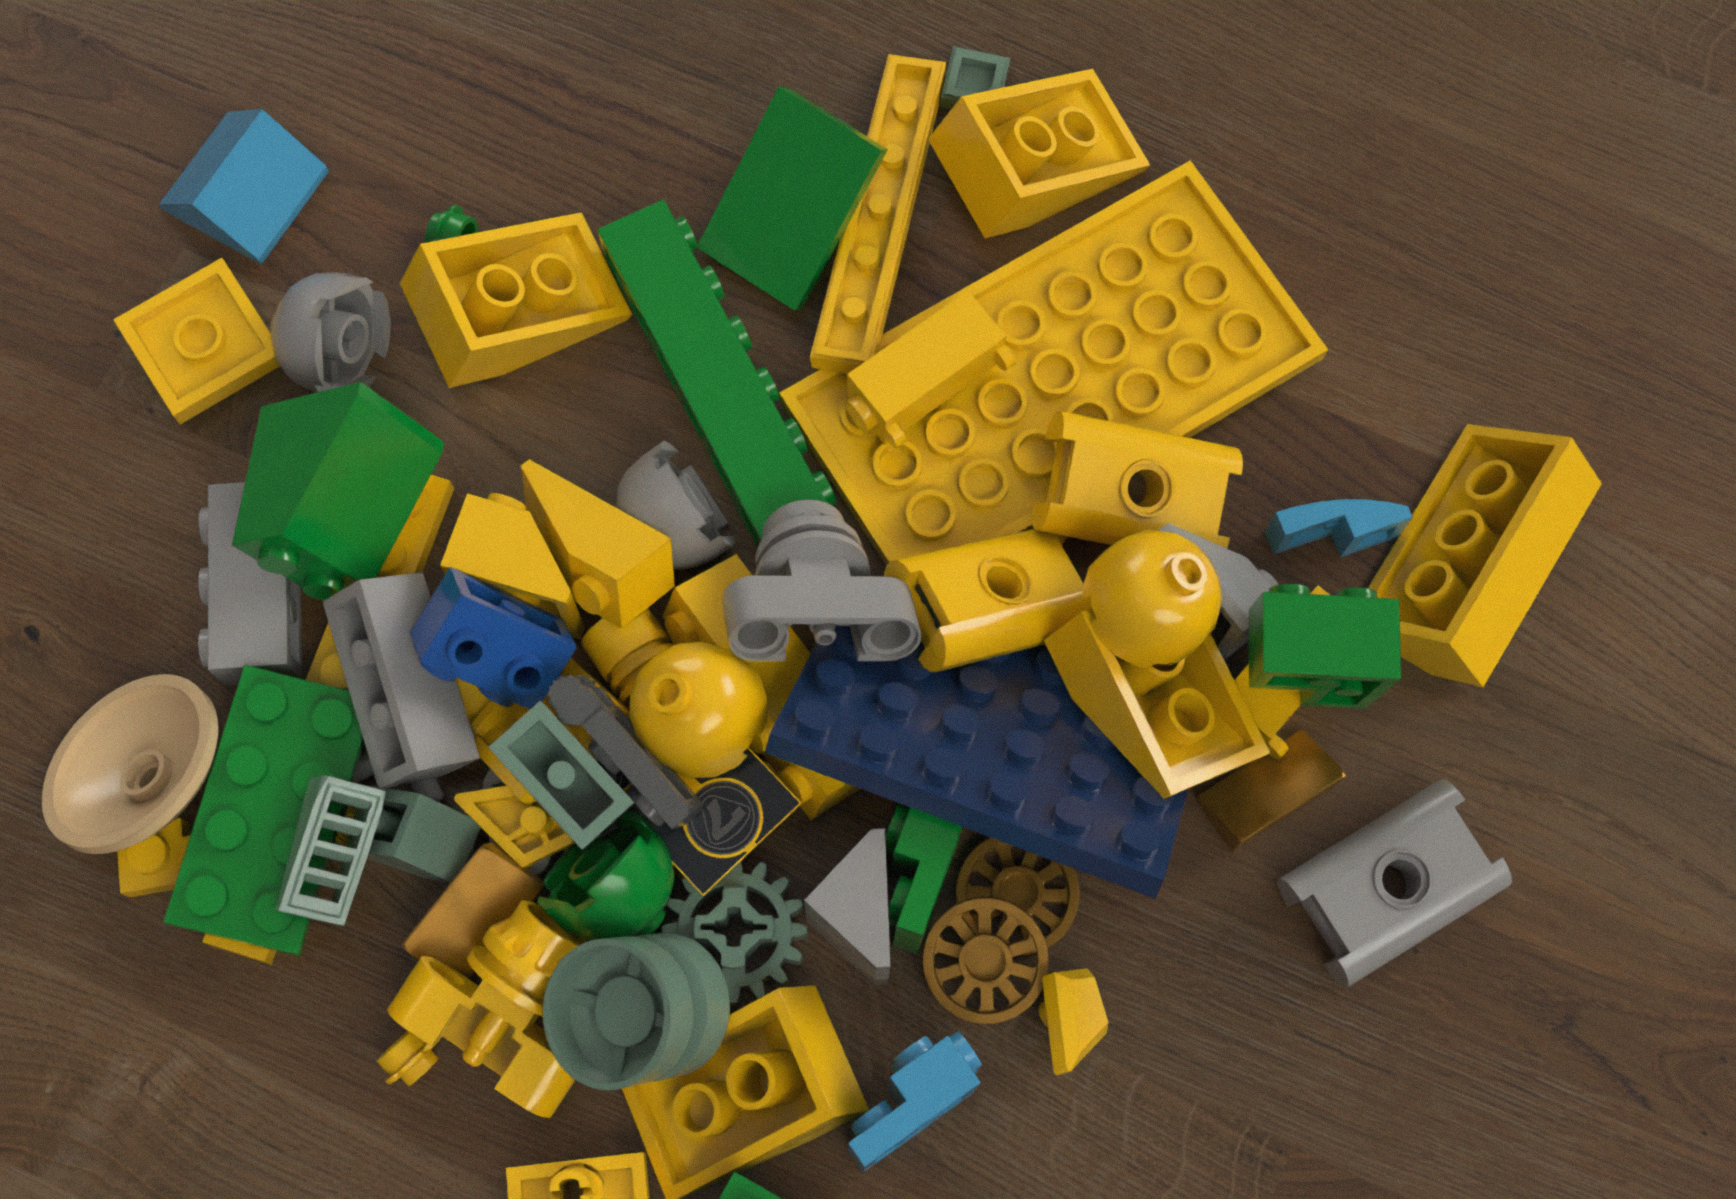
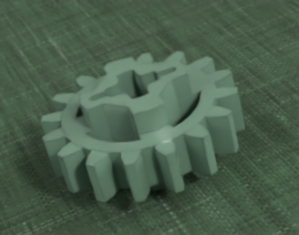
[662,862,808,1007]

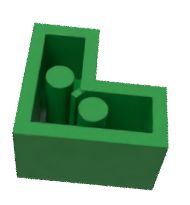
[1249,584,1401,709]

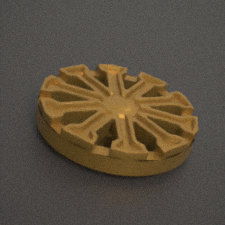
[956,838,1080,956]
[923,896,1049,1024]

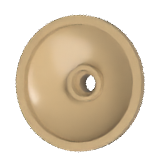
[42,674,218,854]

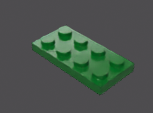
[164,665,364,957]

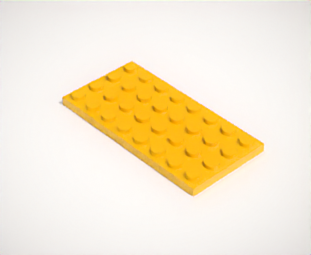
[779,160,1328,566]

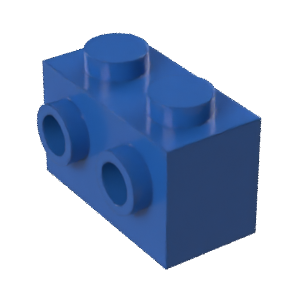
[410,567,577,709]

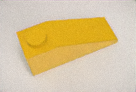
[520,459,675,629]

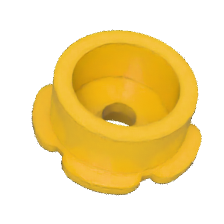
[376,1031,439,1087]

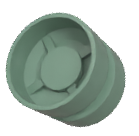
[543,933,730,1090]

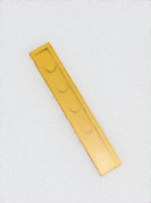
[810,54,946,373]

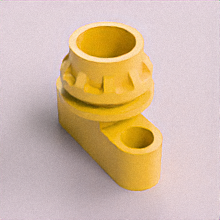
[387,900,584,1118]

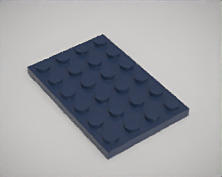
[765,624,1188,899]

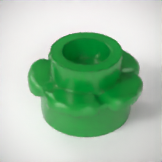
[425,205,478,243]

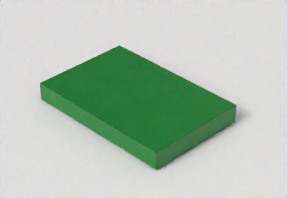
[698,86,888,311]

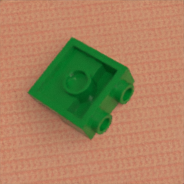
[885,803,963,954]

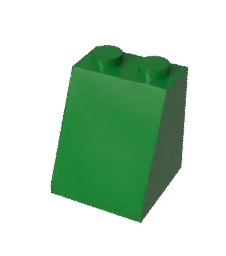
[232,382,444,601]

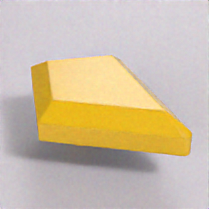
[454,786,575,868]
[1039,968,1109,1076]

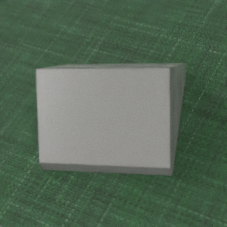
[804,829,891,985]

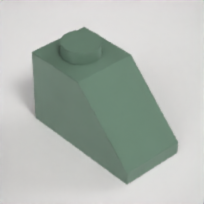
[488,700,634,851]
[334,784,481,884]

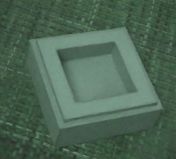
[940,46,1010,110]

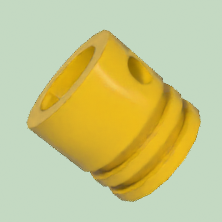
[581,608,674,709]

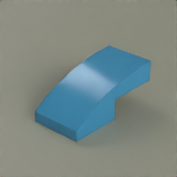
[1264,499,1413,557]

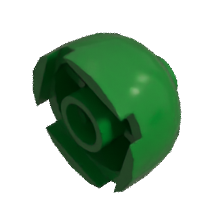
[537,811,674,943]

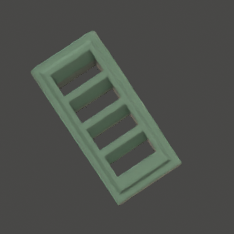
[275,775,386,926]

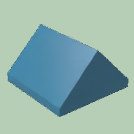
[159,109,329,265]

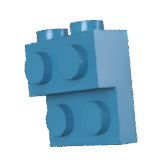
[847,1031,982,1173]

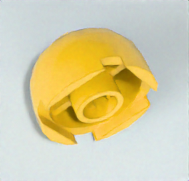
[1082,530,1222,668]
[629,641,767,778]

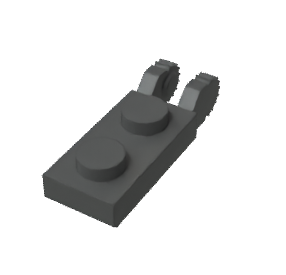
[546,675,704,829]

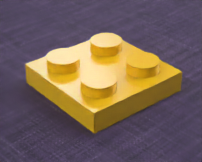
[113,258,280,425]

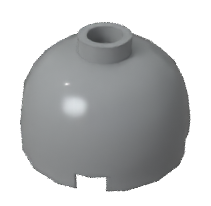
[271,272,391,393]
[616,440,735,571]

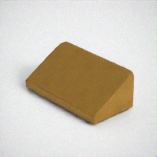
[1196,729,1347,852]
[401,842,545,980]

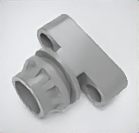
[722,500,921,661]

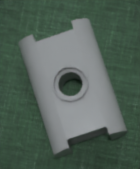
[1277,779,1512,988]

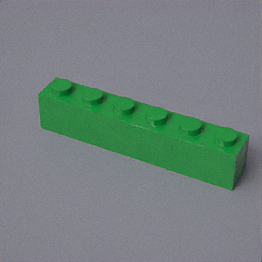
[597,199,836,548]

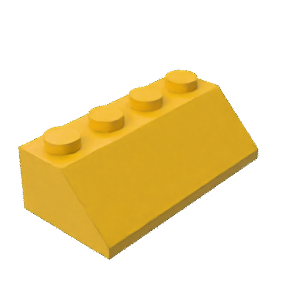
[1368,424,1602,687]

